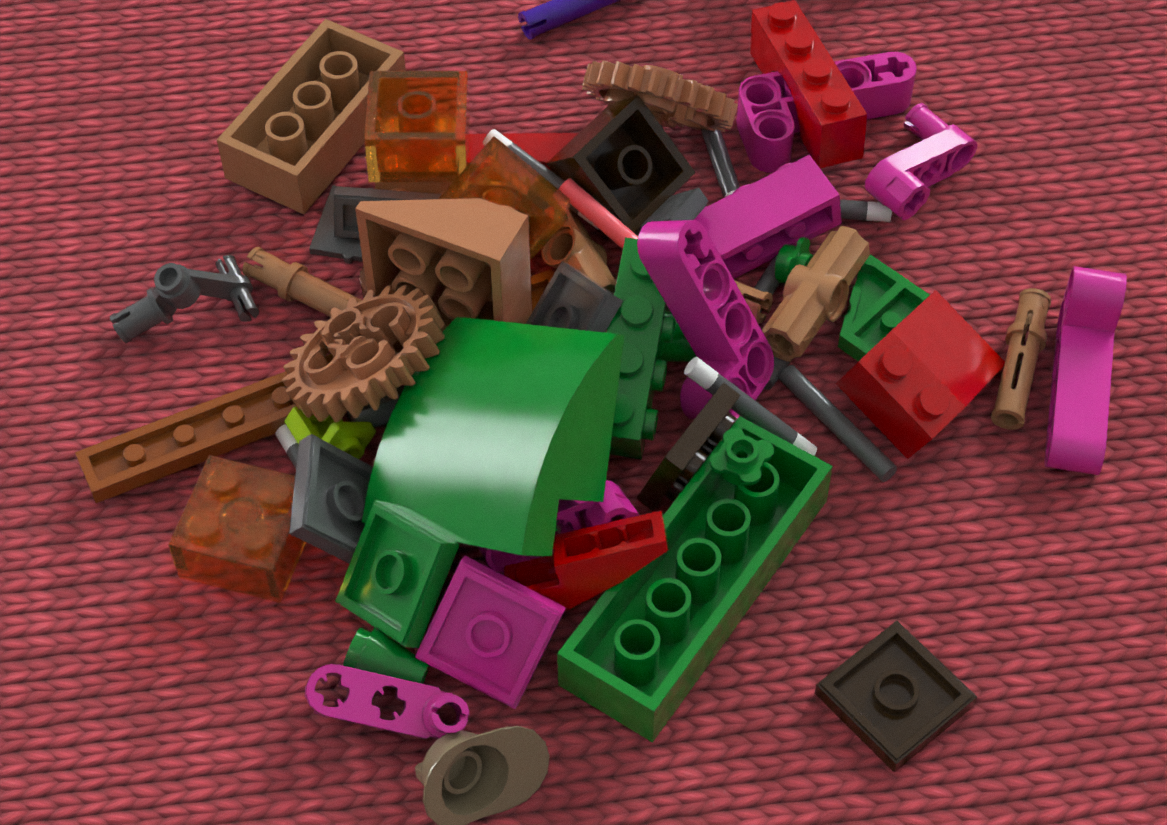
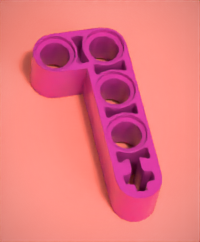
[736,52,917,173]
[637,220,774,420]
[1044,266,1127,475]

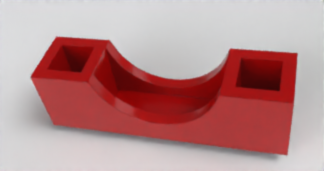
[750,0,867,169]

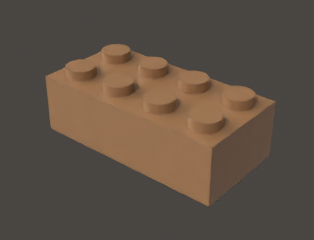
[217,19,408,214]

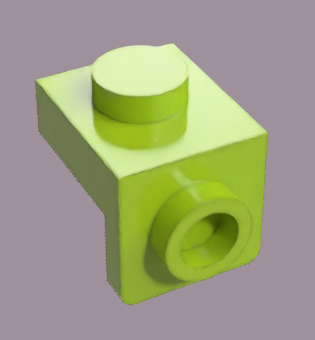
[284,407,376,459]

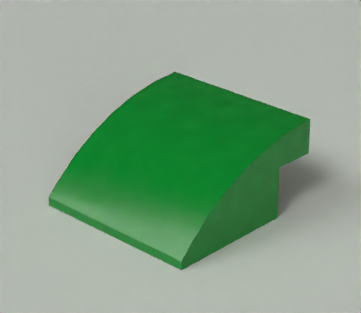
[362,317,625,556]

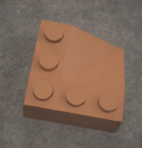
[355,198,532,332]

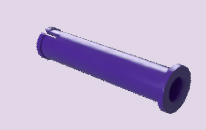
[518,0,620,40]

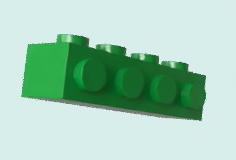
[607,237,676,460]

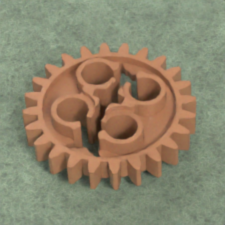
[582,60,738,132]
[282,285,445,422]

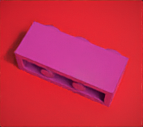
[694,155,842,279]

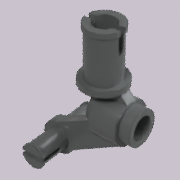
[110,255,259,343]

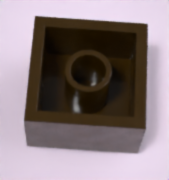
[546,95,696,239]

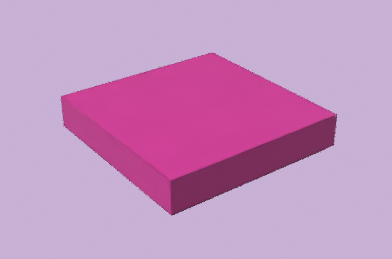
[415,556,566,709]

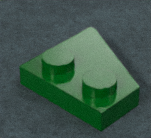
[838,254,930,361]

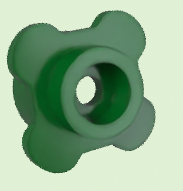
[775,237,814,284]
[710,428,774,485]

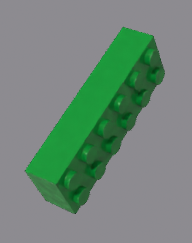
[557,416,833,743]

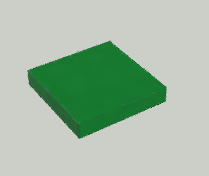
[335,500,460,648]

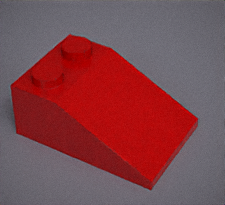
[835,290,1005,459]

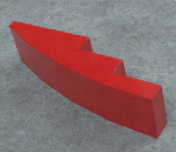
[504,510,668,611]

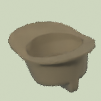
[415,726,550,825]

